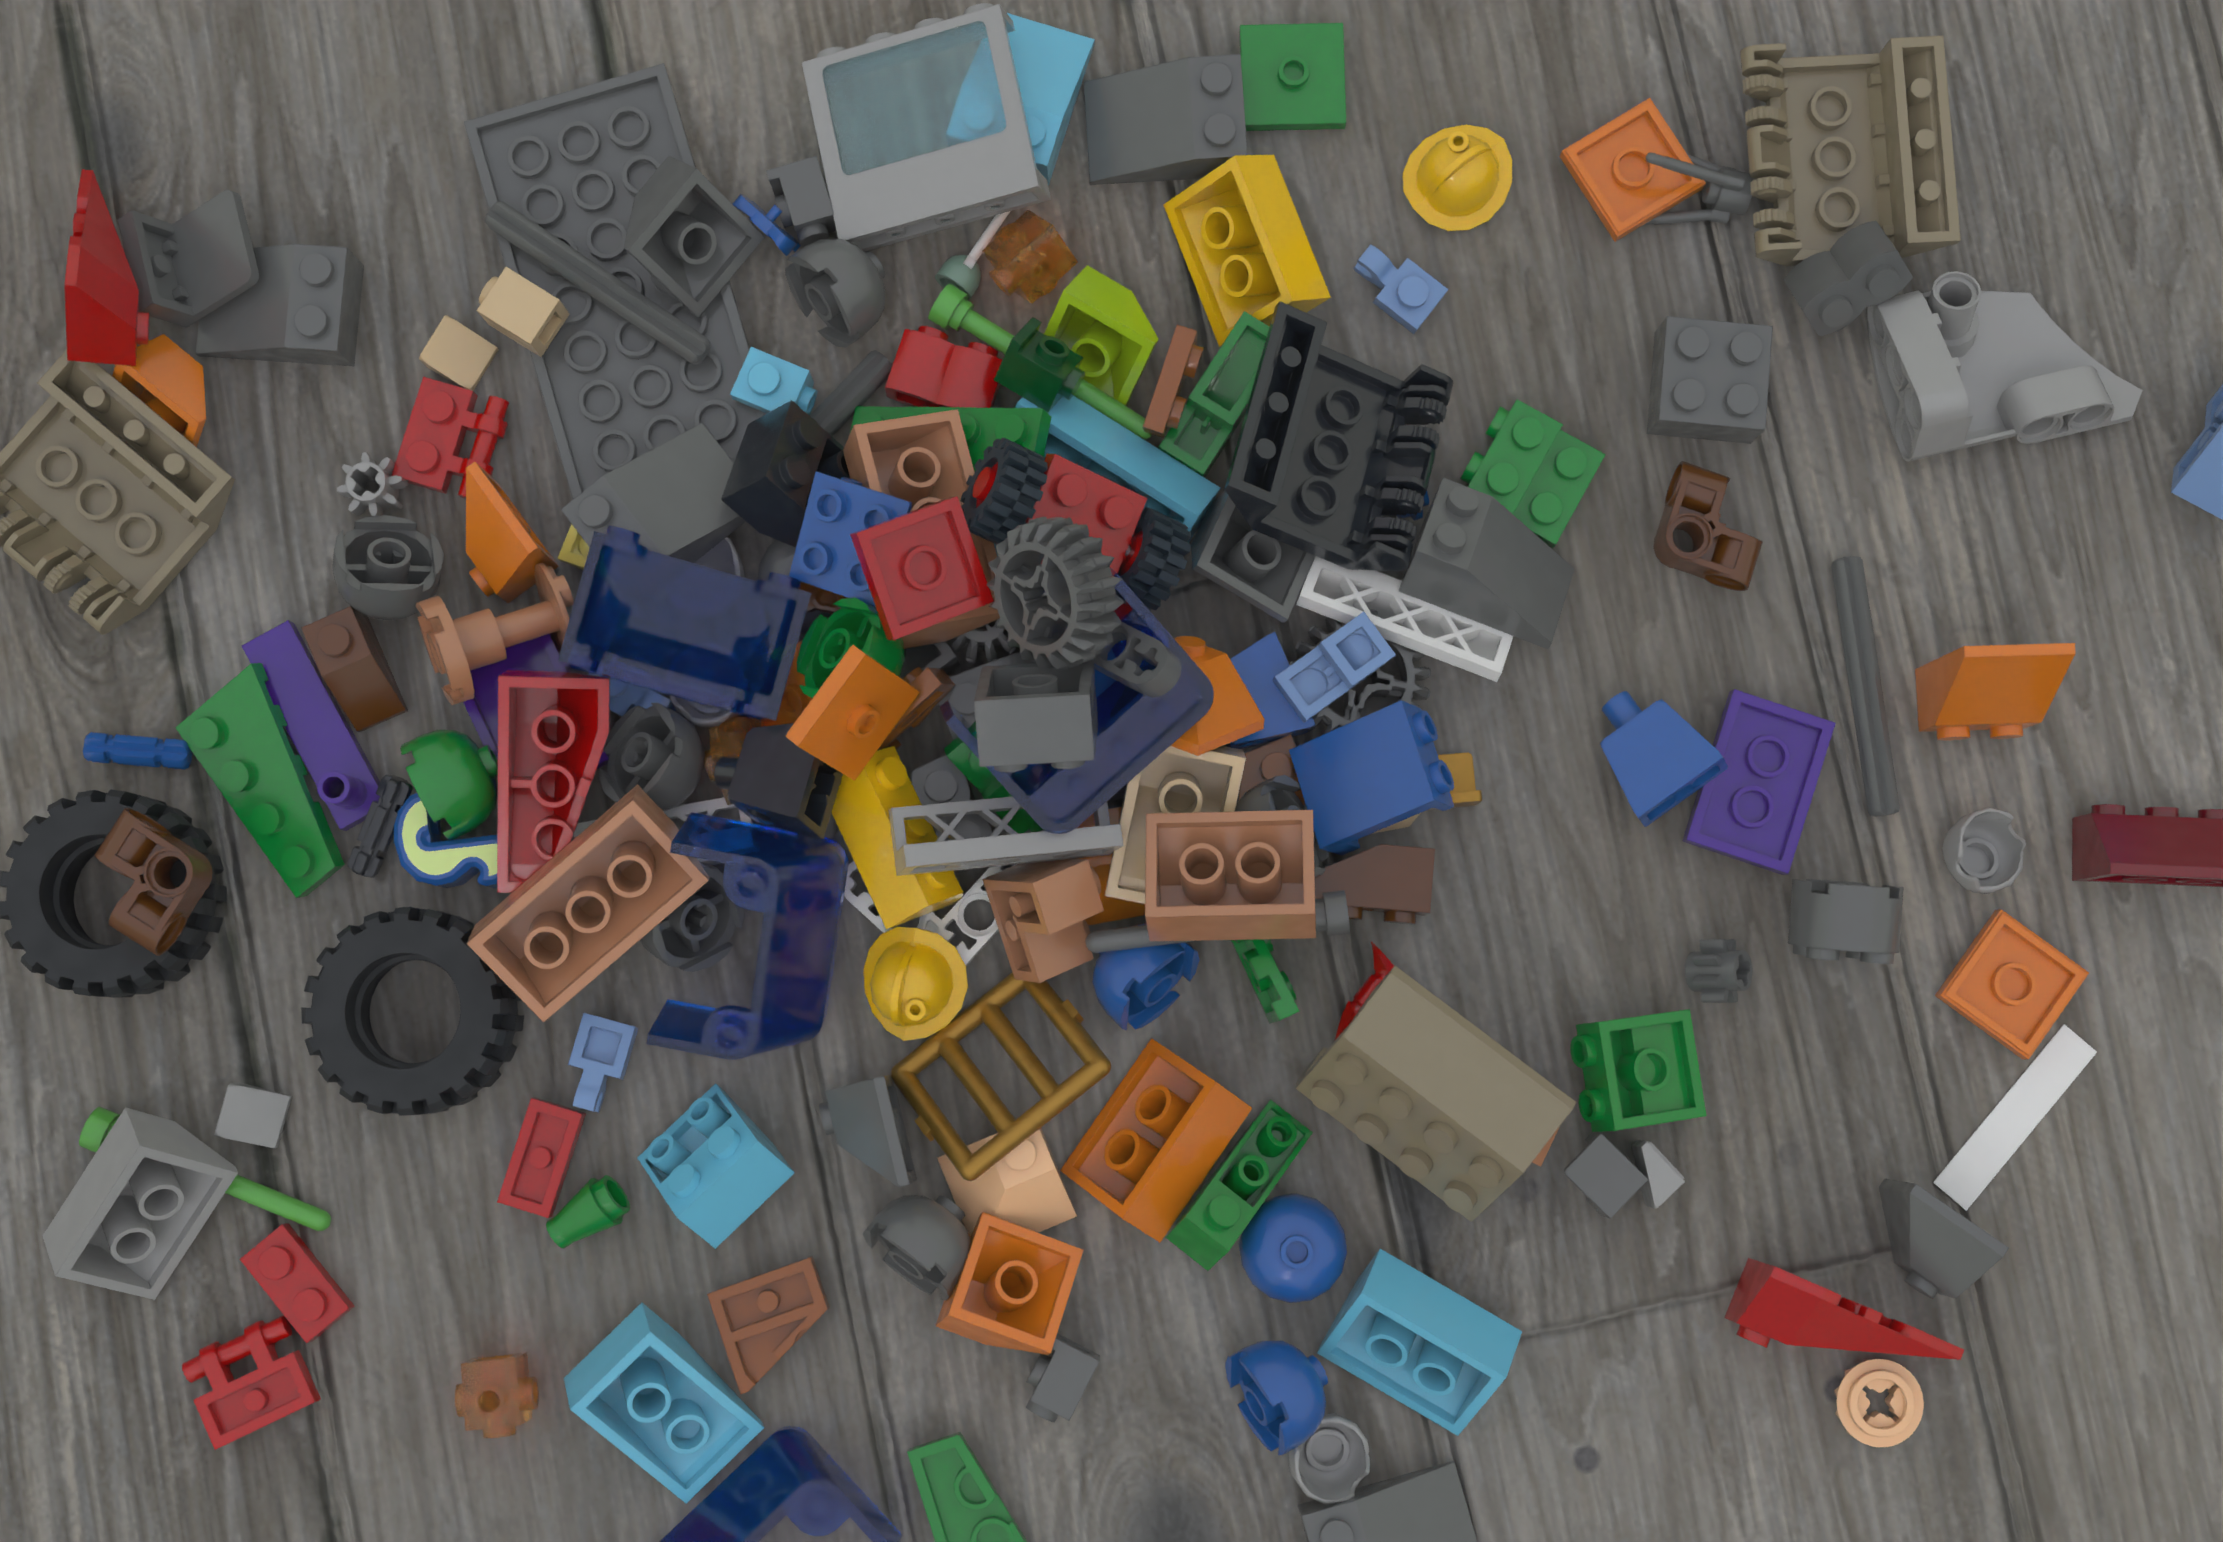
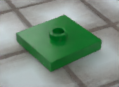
[1239,23,1346,131]

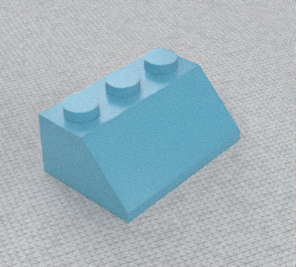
[1317,1249,1522,1436]

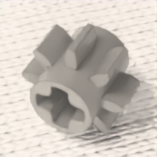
[336,452,408,516]

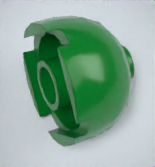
[797,597,904,698]
[400,730,498,840]

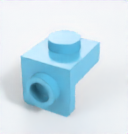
[730,347,818,415]

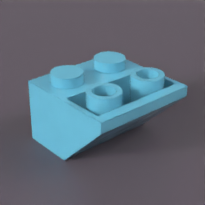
[637,1083,795,1249]

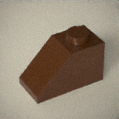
[301,606,408,732]

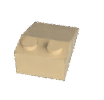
[1105,733,1246,904]

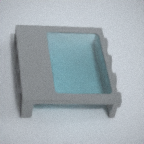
[802,3,1051,252]

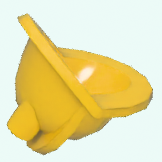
[1402,124,1512,231]
[863,927,968,1041]

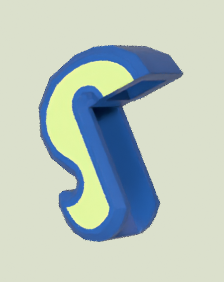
[394,793,497,889]

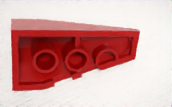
[64,169,150,366]
[1724,1258,1964,1360]

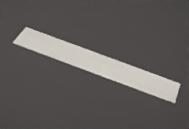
[1933,1024,2097,1211]

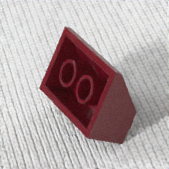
[2072,804,2223,887]

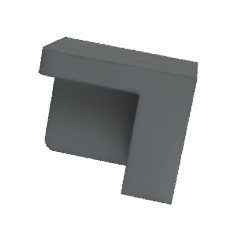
[1564,1132,1648,1219]

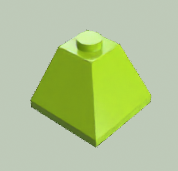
[1044,265,1159,406]

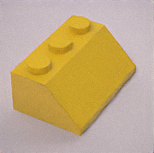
[1163,155,1331,347]
[831,746,963,929]

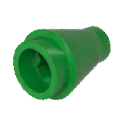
[546,1175,630,1249]

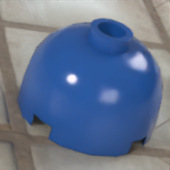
[1092,923,1200,1030]
[1239,1193,1347,1303]
[1225,1341,1328,1455]

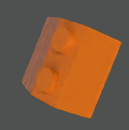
[1915,643,2076,740]

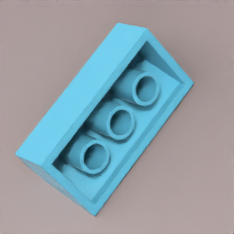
[1015,396,1221,543]

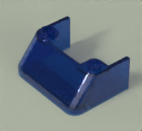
[940,567,1214,834]
[646,812,848,1060]
[659,1426,902,1542]

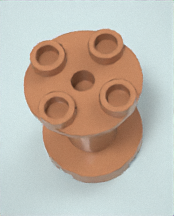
[416,563,588,705]

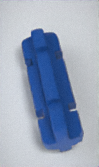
[83,732,193,770]

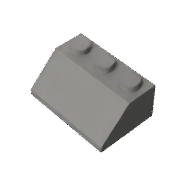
[43,1107,238,1300]

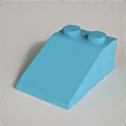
[947,13,1095,186]
[563,1303,764,1504]

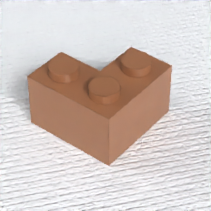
[982,858,1104,983]

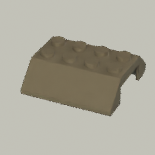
[1740,35,1961,266]
[0,349,235,635]
[1296,966,1577,1222]

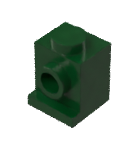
[994,317,1085,413]

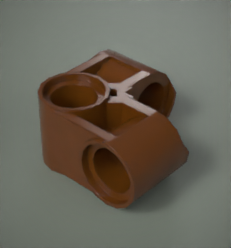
[1653,461,1763,591]
[95,807,212,956]

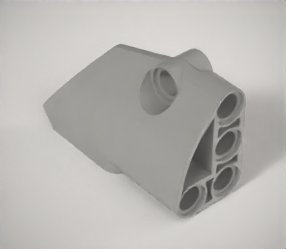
[1867,271,2143,461]

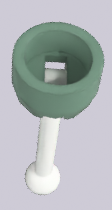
[935,211,1010,300]

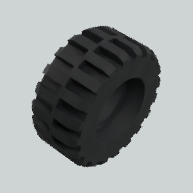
[0,789,227,998]
[301,907,524,1116]

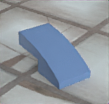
[1273,612,1396,723]

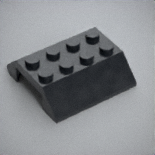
[1224,301,1454,571]

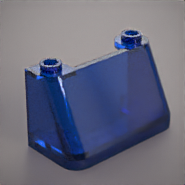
[558,526,811,722]

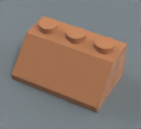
[1145,810,1316,941]

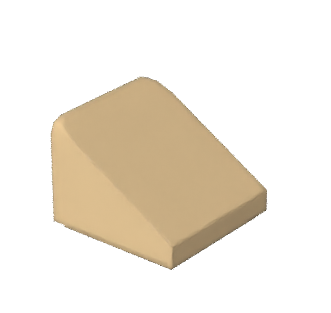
[419,315,499,391]

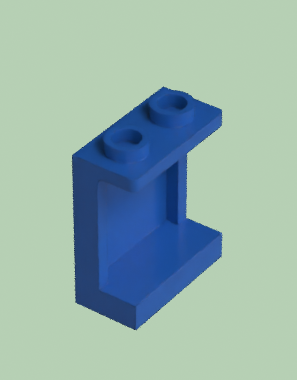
[1289,700,1454,855]

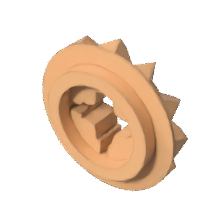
[1834,1359,1924,1447]

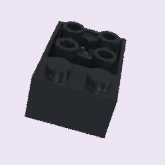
[721,400,850,547]

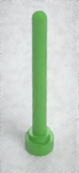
[928,283,1152,440]
[79,1106,331,1231]

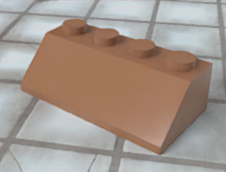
[843,409,1000,649]
[467,784,709,1022]

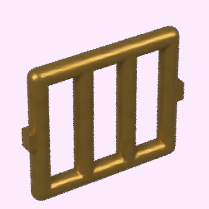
[891,972,1111,1181]

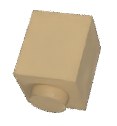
[477,267,570,357]

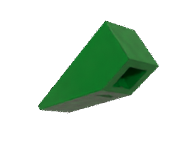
[1165,1099,1313,1271]

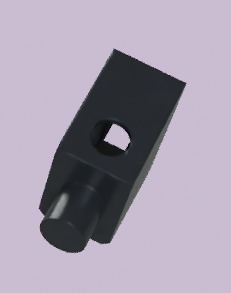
[714,723,843,839]

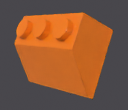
[1060,1038,1252,1243]

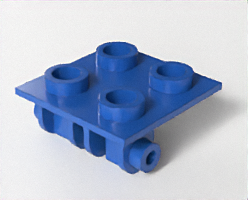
[789,471,912,607]

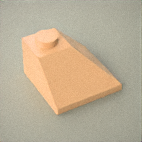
[937,1128,1077,1236]

